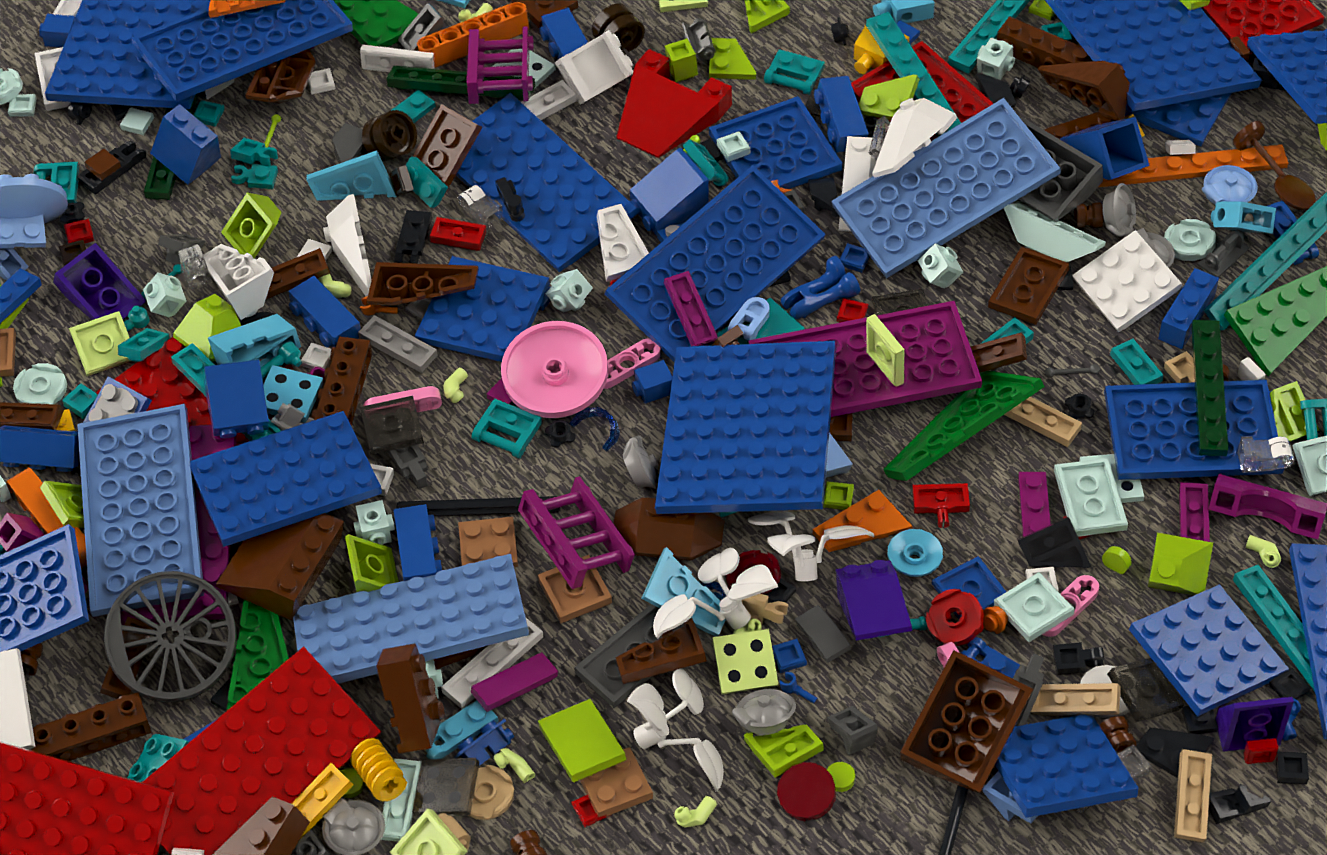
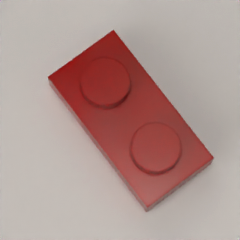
[430,217,487,251]

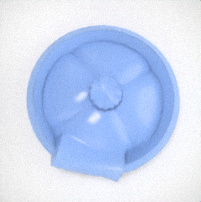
[1202,165,1258,205]

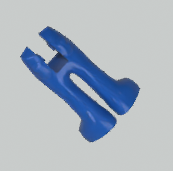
[781,255,860,319]

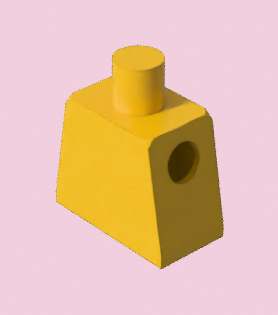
[854,25,910,74]

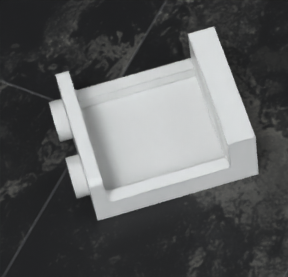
[555,30,633,105]

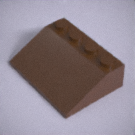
[216,513,344,621]
[900,650,1033,793]

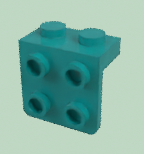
[127,734,189,782]

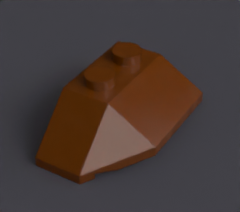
[246,49,316,104]
[614,497,725,561]

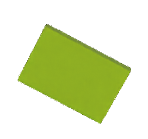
[538,699,626,783]

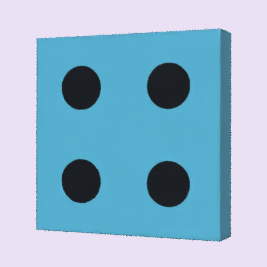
[263,365,323,423]

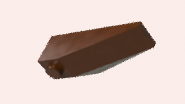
[1038,61,1130,121]

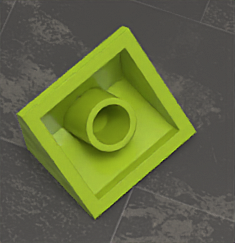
[345,534,399,592]

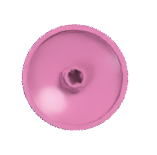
[501,321,608,418]

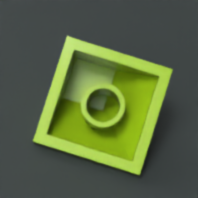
[221,192,281,259]
[173,294,241,362]
[1148,533,1213,595]

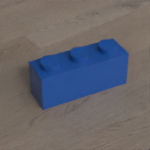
[539,8,588,59]
[814,76,869,153]
[1158,268,1219,350]
[289,276,361,348]
[0,425,80,472]
[393,504,442,581]

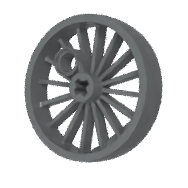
[104,571,236,702]

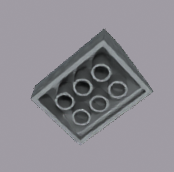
[1018,116,1104,222]

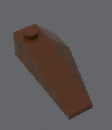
[367,262,479,306]

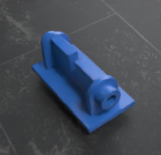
[454,718,514,771]

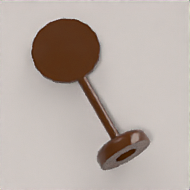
[1232,121,1316,210]

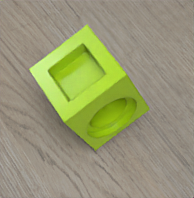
[665,38,698,82]

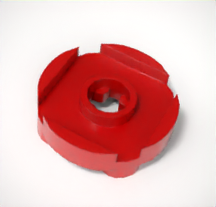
[926,589,984,646]

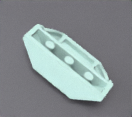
[1004,200,1106,262]

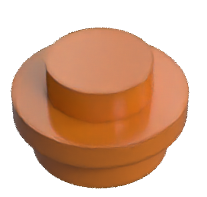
[983,606,1008,634]

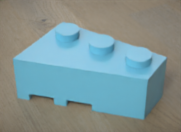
[208,314,301,367]

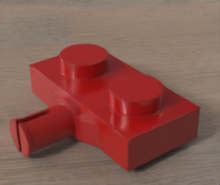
[912,483,970,528]

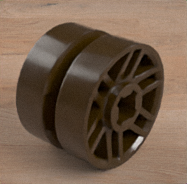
[591,3,645,54]
[362,110,417,162]

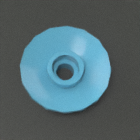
[888,529,943,577]

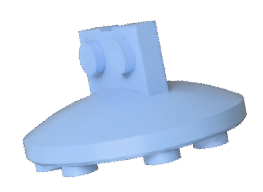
[0,174,68,248]

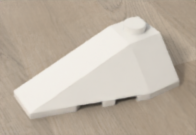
[872,98,957,178]
[839,136,882,231]
[323,194,372,296]
[199,244,274,320]

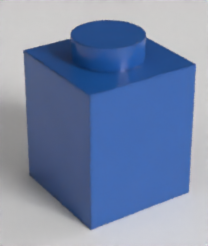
[39,14,75,47]
[632,360,673,404]

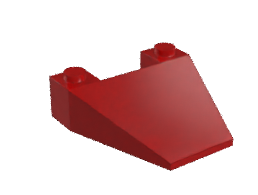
[616,49,732,158]

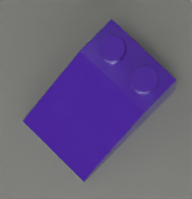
[53,243,146,320]
[835,560,912,641]
[1216,697,1294,752]

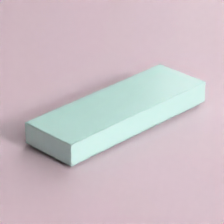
[381,758,423,842]

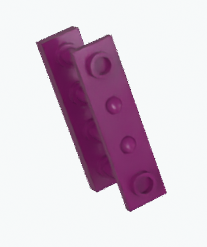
[467,27,534,104]
[518,476,635,589]

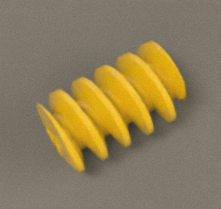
[350,738,407,801]

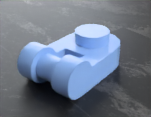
[728,297,770,341]

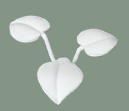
[748,511,874,581]
[653,548,778,639]
[627,668,724,792]

